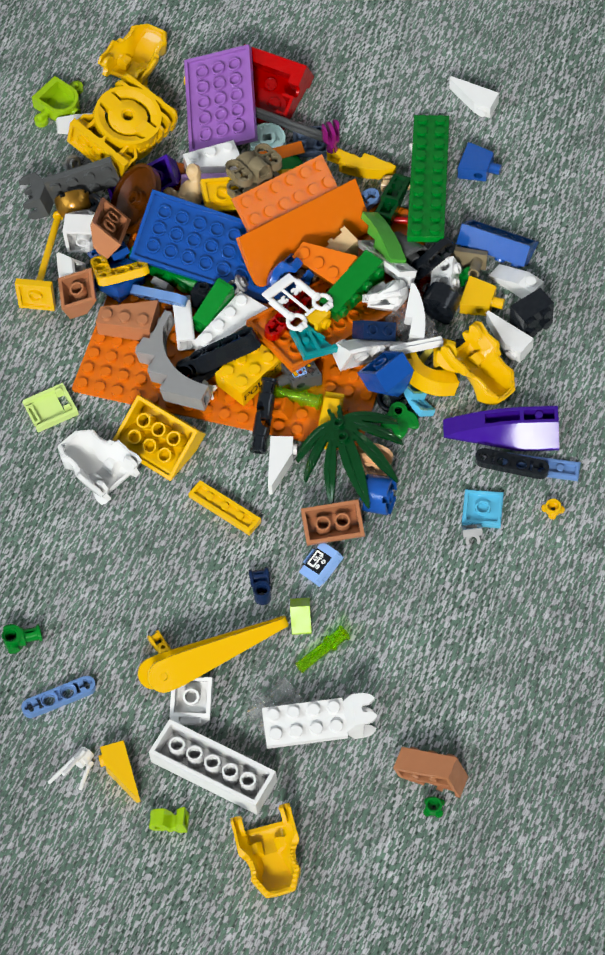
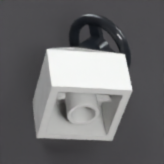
[63,193,101,253]

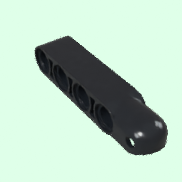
[175,327,262,379]

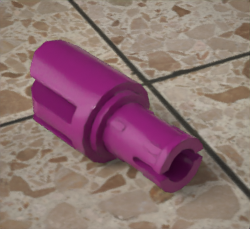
[321,120,340,154]

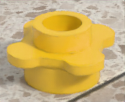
[541,498,565,520]

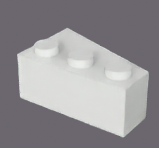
[183,140,240,173]

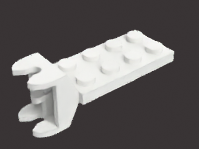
[262,693,377,749]

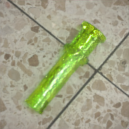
[274,386,323,410]
[295,625,351,673]

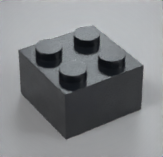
[510,288,554,338]

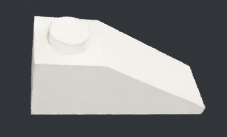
[449,76,499,118]
[488,264,544,299]
[486,310,534,363]
[268,436,298,494]

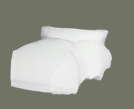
[58,430,142,505]

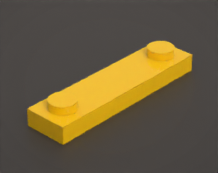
[188,480,261,536]

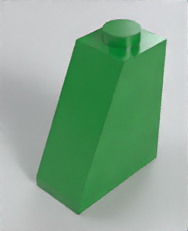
[193,278,235,334]

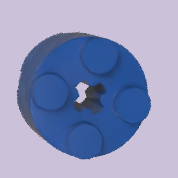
[360,474,397,515]

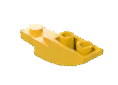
[326,148,396,179]

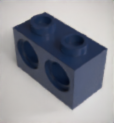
[352,320,396,341]

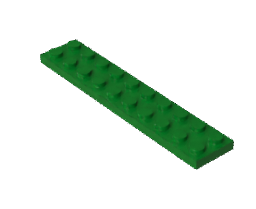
[407,115,449,242]

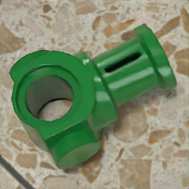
[2,624,43,654]

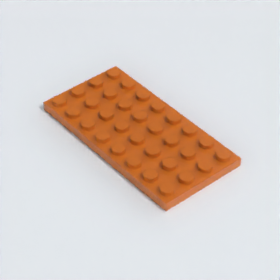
[246,280,408,373]

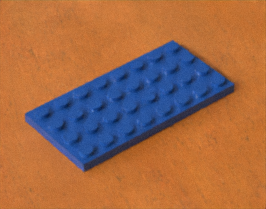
[129,189,269,304]

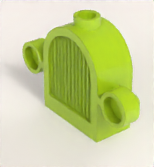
[31,76,84,128]

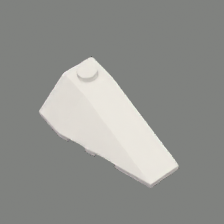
[332,339,406,371]

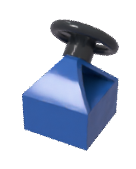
[357,351,414,414]

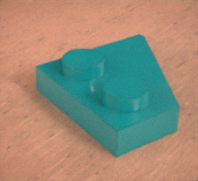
[289,324,338,361]

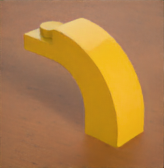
[404,352,460,396]

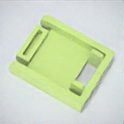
[22,383,79,433]

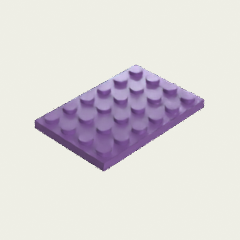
[184,44,258,152]

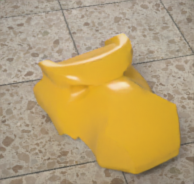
[98,24,167,86]
[436,321,516,405]
[230,803,301,898]

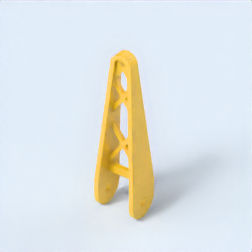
[138,616,289,693]

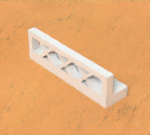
[358,240,417,288]

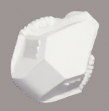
[362,279,409,311]

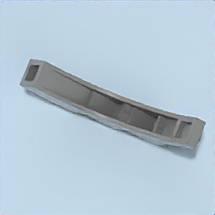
[135,310,212,411]

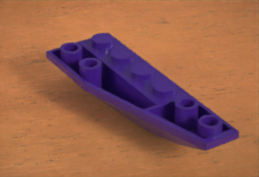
[443,406,559,451]

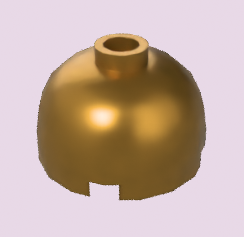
[54,189,91,218]

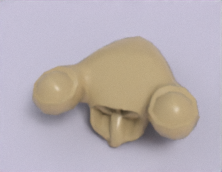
[163,163,203,205]

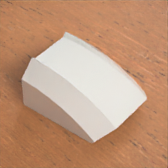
[170,677,214,726]

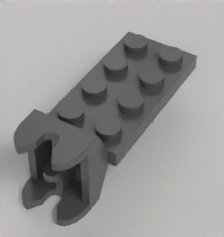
[19,156,121,219]

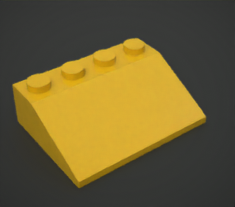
[113,395,206,481]

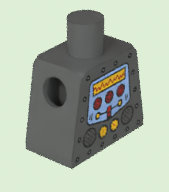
[275,361,322,393]

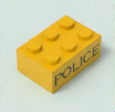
[215,344,282,406]

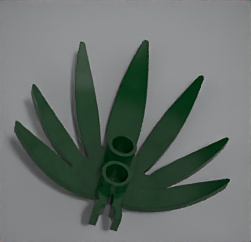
[296,405,404,509]

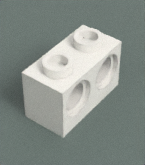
[430,256,461,292]

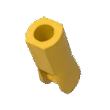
[147,630,171,654]

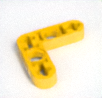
[90,256,150,286]

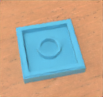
[462,489,504,528]

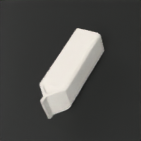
[173,295,195,351]

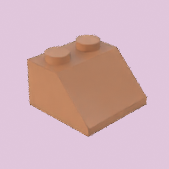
[58,268,97,319]

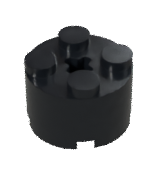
[421,282,461,325]

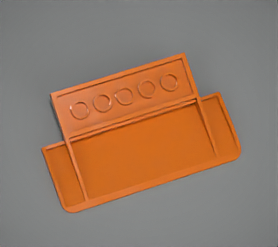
[231,154,369,287]

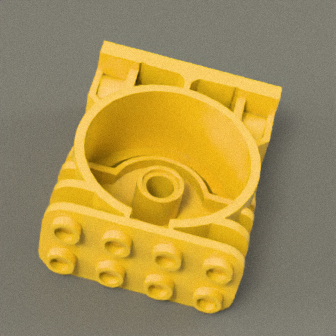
[67,74,178,177]

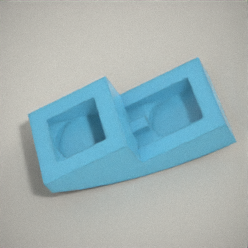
[404,384,436,417]

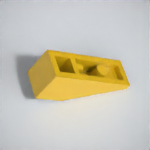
[98,740,140,803]

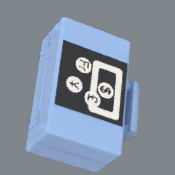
[299,543,344,587]

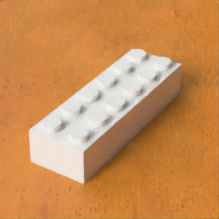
[149,719,277,815]

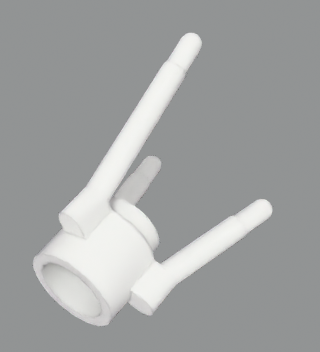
[48,747,94,790]

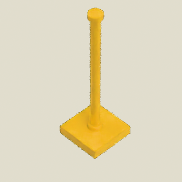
[15,211,63,311]

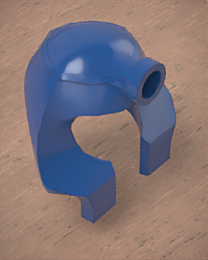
[266,253,314,300]

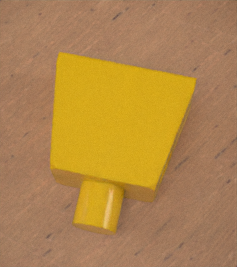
[459,276,505,316]

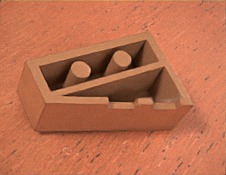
[96,300,160,341]
[393,747,468,798]

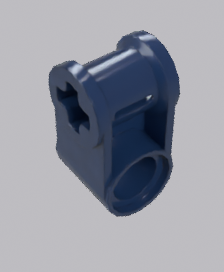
[248,567,272,605]

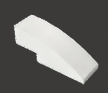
[404,283,425,342]

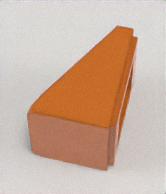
[272,397,294,420]

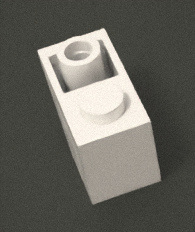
[56,252,86,278]

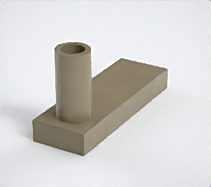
[432,243,488,278]

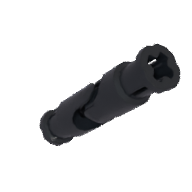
[250,377,278,454]

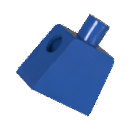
[458,142,502,181]

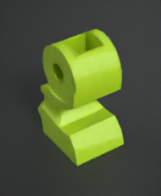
[149,807,190,833]

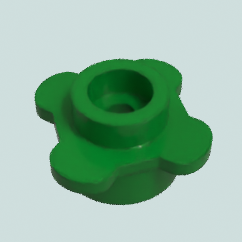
[423,797,445,818]

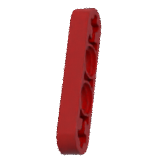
[264,291,312,341]

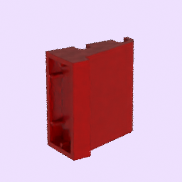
[243,44,314,130]

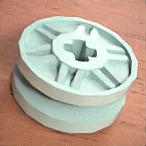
[249,123,287,152]

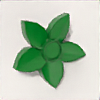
[459,266,470,287]

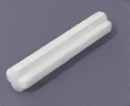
[389,336,443,354]

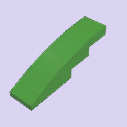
[361,212,406,263]

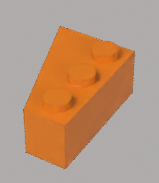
[292,242,358,286]

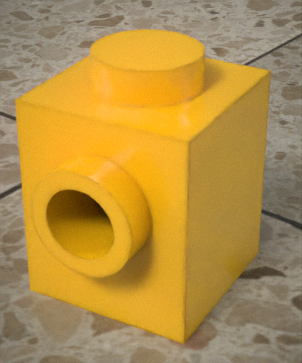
[302,304,331,333]

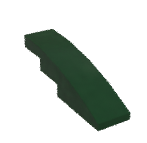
[367,173,411,235]

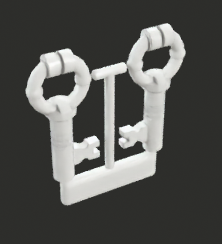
[262,273,334,332]

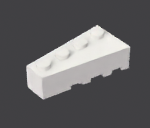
[194,291,268,351]

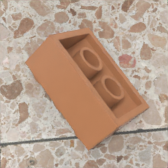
[90,197,131,259]
[301,499,365,546]

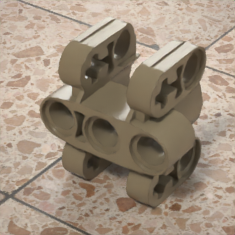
[225,143,282,198]

